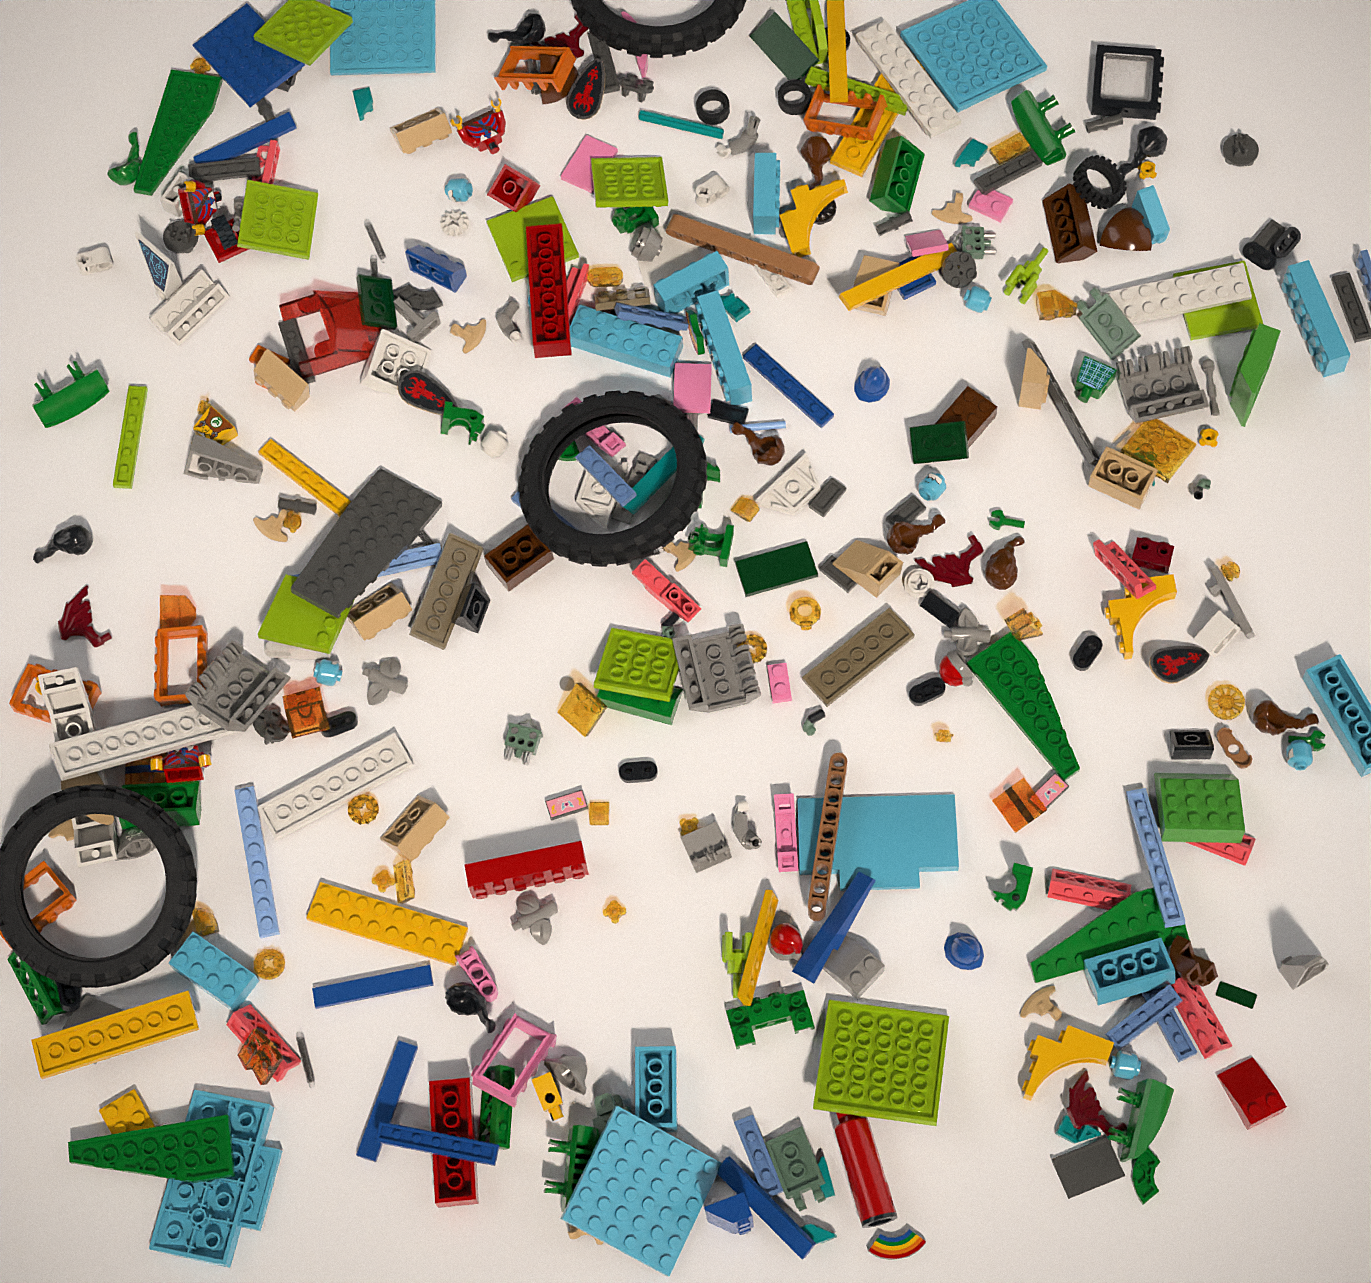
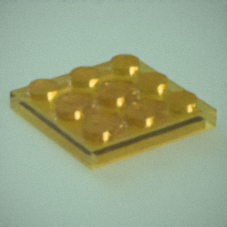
[1120,419,1197,484]

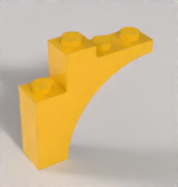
[780,179,848,257]
[1104,574,1177,660]
[1021,1025,1114,1101]

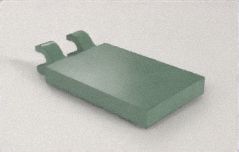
[1075,287,1141,360]
[765,1126,826,1211]

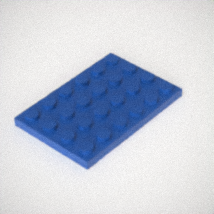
[192,3,305,108]

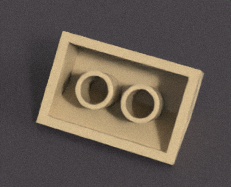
[390,107,452,154]
[1019,348,1050,410]
[253,349,310,412]
[1088,446,1158,510]
[347,582,412,641]
[380,795,450,862]

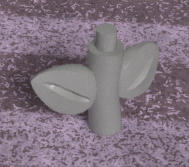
[944,607,991,656]
[362,658,408,706]
[511,895,558,945]

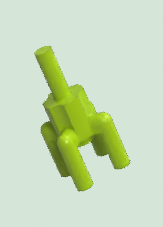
[1003,247,1049,304]
[722,932,753,999]

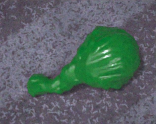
[107,131,141,186]

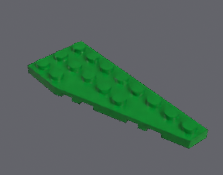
[133,69,223,196]
[966,630,1080,781]
[1029,887,1190,983]
[68,1114,235,1183]

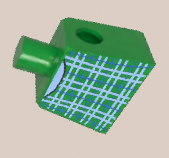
[1075,356,1117,403]

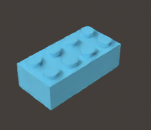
[753,153,780,234]
[654,251,729,314]
[168,932,259,1012]
[1084,938,1175,1006]
[635,1046,678,1132]

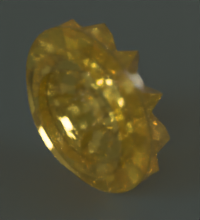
[737,634,767,664]
[348,794,379,825]
[253,948,285,980]

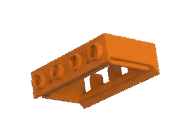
[494,46,576,92]
[803,85,888,141]
[154,625,208,707]
[9,663,102,723]
[0,861,77,950]

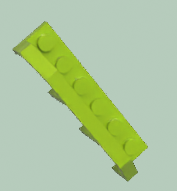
[786,0,828,65]

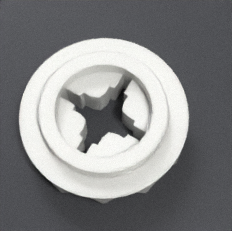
[440,210,469,236]
[904,569,935,599]

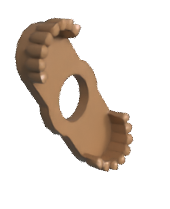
[1217,727,1253,769]

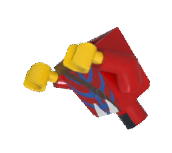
[450,98,506,154]
[178,179,222,236]
[150,745,212,783]

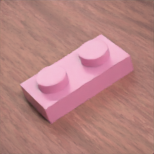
[767,663,792,703]

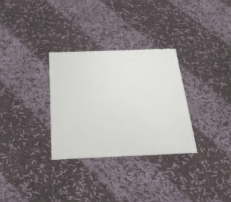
[630,225,702,287]

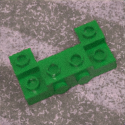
[726,990,815,1050]

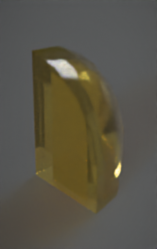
[192,907,220,937]

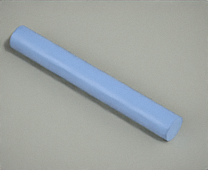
[730,421,786,433]

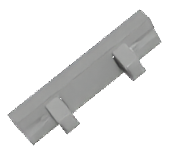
[612,453,657,525]
[1209,566,1255,639]

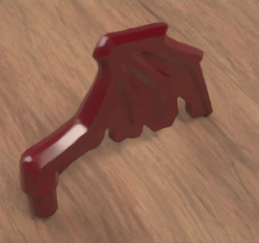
[529,14,589,58]
[914,535,984,587]
[58,585,112,648]
[1066,1070,1127,1136]

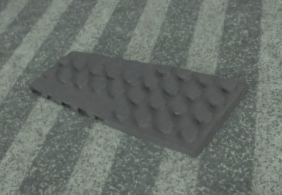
[291,468,442,618]

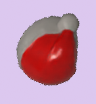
[939,650,974,687]
[768,923,803,961]

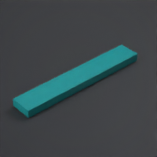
[623,435,705,515]

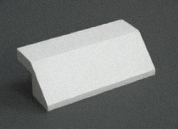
[149,269,230,346]

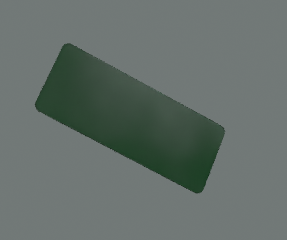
[1216,981,1257,1009]

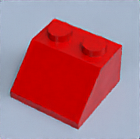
[487,164,541,212]

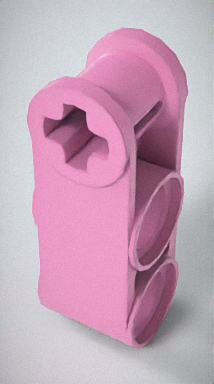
[455,946,498,1002]

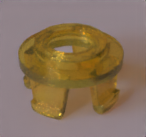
[789,597,821,630]

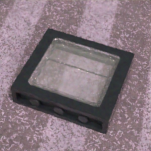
[1091,44,1164,120]

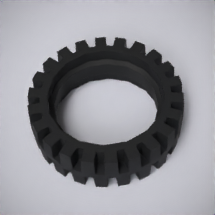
[1073,155,1127,209]

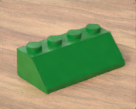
[869,135,925,214]
[597,687,683,725]
[119,781,202,829]

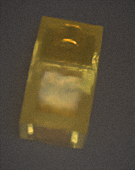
[1036,290,1077,321]
[1004,608,1043,641]

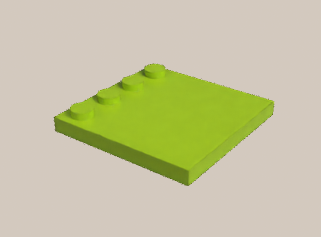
[254,0,353,66]
[591,157,668,208]
[237,180,318,260]
[486,196,579,282]
[1173,260,1263,341]
[258,574,355,654]
[594,628,679,702]

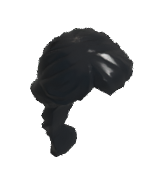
[488,13,546,45]
[1119,126,1168,176]
[33,524,93,564]
[445,982,496,1033]

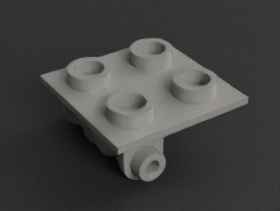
[680,822,732,873]

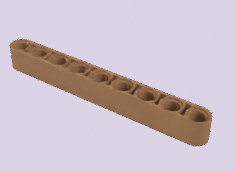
[665,214,820,285]
[808,753,848,921]

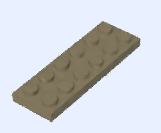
[409,533,484,650]
[802,607,915,707]

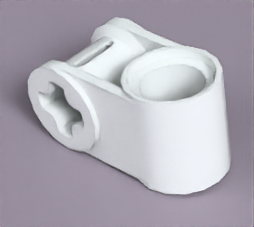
[696,175,730,208]
[75,247,113,276]

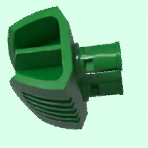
[1011,90,1076,166]
[32,361,110,428]
[543,1125,599,1212]

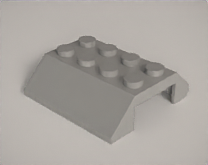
[1116,346,1209,424]
[672,623,761,713]
[185,640,291,732]

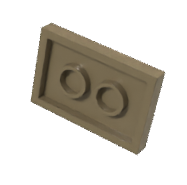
[594,286,651,311]

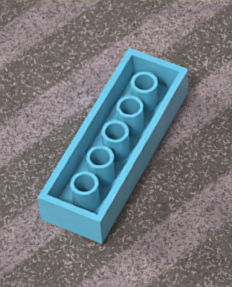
[1281,260,1350,378]
[695,290,752,406]
[570,305,683,378]
[1302,654,1371,778]

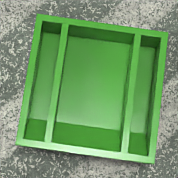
[1229,323,1281,427]
[1154,773,1245,843]

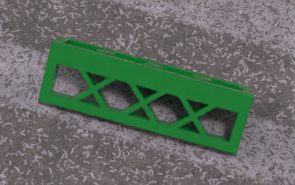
[7,952,67,1025]
[478,1064,515,1150]

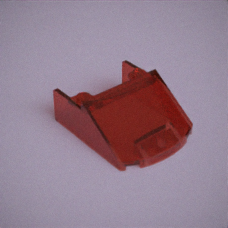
[279,290,382,379]

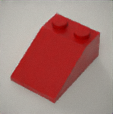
[1217,1057,1287,1130]

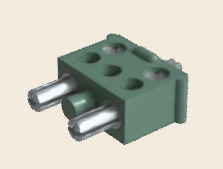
[952,225,997,259]
[504,718,543,766]

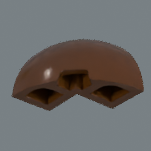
[540,55,579,105]
[1100,207,1152,251]
[1170,935,1218,987]

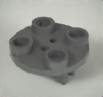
[619,74,654,103]
[1222,133,1259,167]
[163,221,199,253]
[941,251,977,288]
[253,709,290,745]

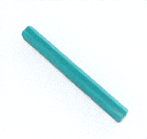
[638,110,724,139]

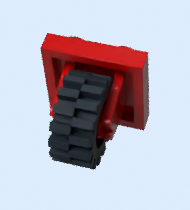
[204,214,249,263]

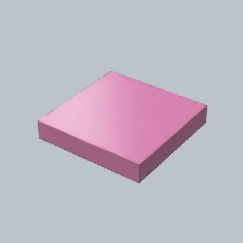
[905,230,948,257]

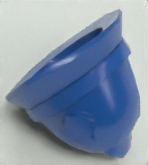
[854,366,890,403]
[944,932,984,970]

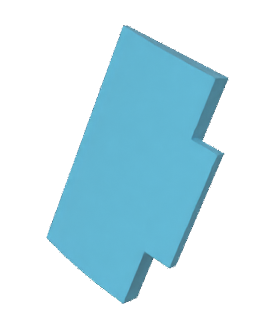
[797,794,959,891]
[149,1090,283,1268]

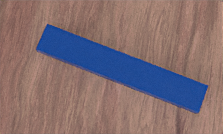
[193,112,297,163]
[743,344,834,428]
[312,965,434,1009]
[356,1041,418,1162]
[375,1121,500,1166]
[718,1156,816,1260]

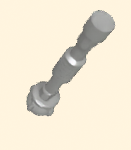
[232,198,244,232]
[1202,359,1220,416]

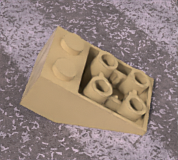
[853,255,900,316]
[832,540,904,598]

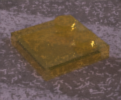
[557,682,608,737]

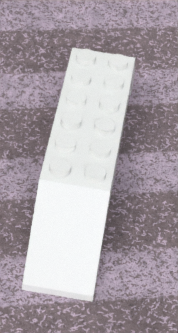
[38,667,118,868]

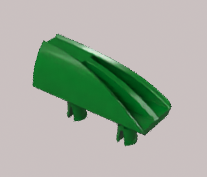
[1107,1078,1174,1163]

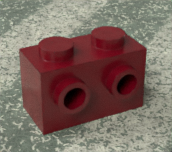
[1132,537,1175,574]

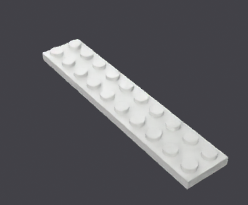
[49,705,241,781]

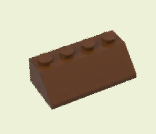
[1042,183,1098,264]

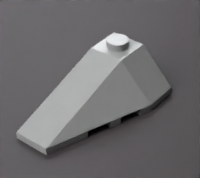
[183,435,263,484]
[1279,955,1329,990]

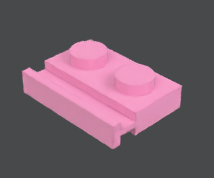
[969,190,1013,223]

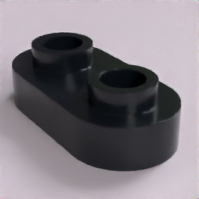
[1270,227,1301,259]
[1242,242,1277,271]
[1072,635,1103,671]
[909,677,946,706]
[319,711,358,738]
[619,761,658,783]
[57,982,81,1012]

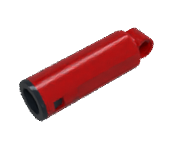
[834,1113,898,1228]

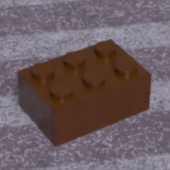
[935,386,998,449]
[484,524,554,592]

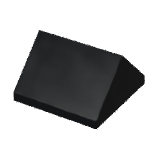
[451,583,490,633]
[1170,730,1214,760]

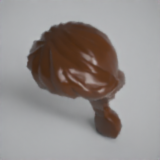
[799,136,833,190]
[731,422,785,466]
[887,514,946,555]
[984,536,1025,590]
[1253,700,1319,736]

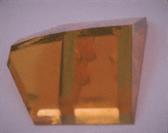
[160,595,196,629]

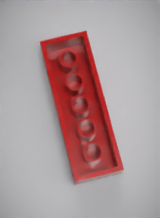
[464,841,589,899]
[429,1077,479,1208]

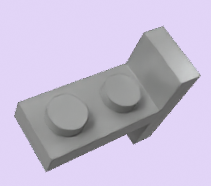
[393,297,441,344]

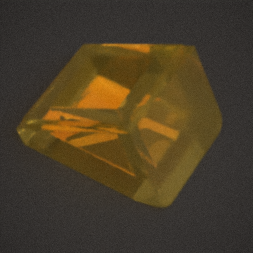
[731,496,760,522]
[589,802,610,826]

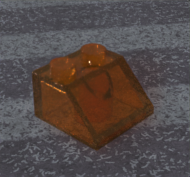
[282,687,330,739]

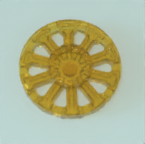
[1208,684,1245,720]

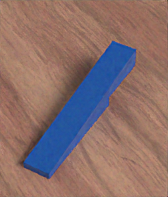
[792,872,876,984]

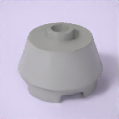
[631,226,663,262]

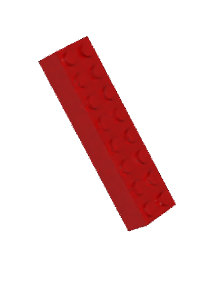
[526,223,572,358]

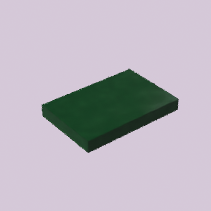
[356,274,397,330]
[909,421,969,464]

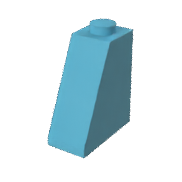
[1131,185,1170,245]

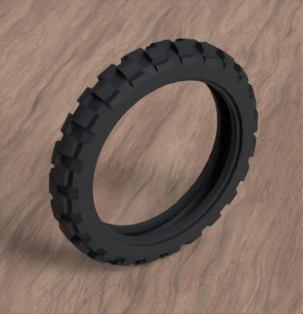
[571,0,746,58]
[518,390,708,567]
[0,784,197,988]

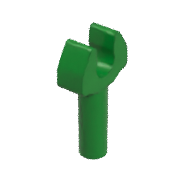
[989,510,1025,530]
[1288,730,1326,751]

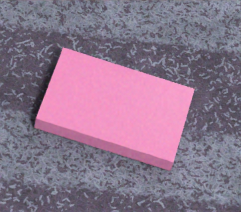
[561,135,618,193]
[673,363,712,413]

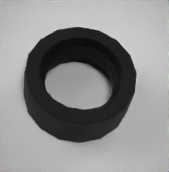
[778,80,811,115]
[696,89,730,125]

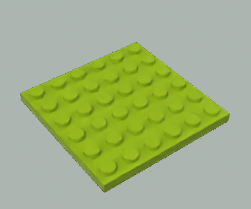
[813,1000,949,1126]

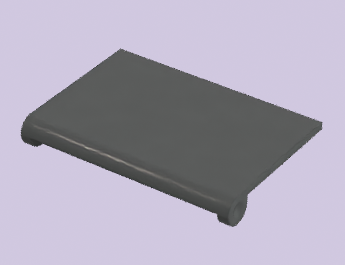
[1051,1137,1125,1199]

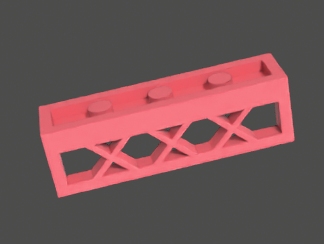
[251,140,280,184]
[567,263,590,325]
[1093,539,1156,599]
[1186,834,1256,866]
[1047,869,1132,910]
[1171,977,1233,1059]
[226,1004,301,1082]

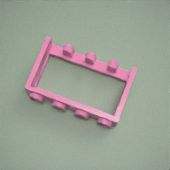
[471,1013,557,1108]

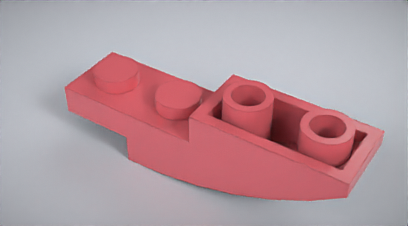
[632,559,701,623]

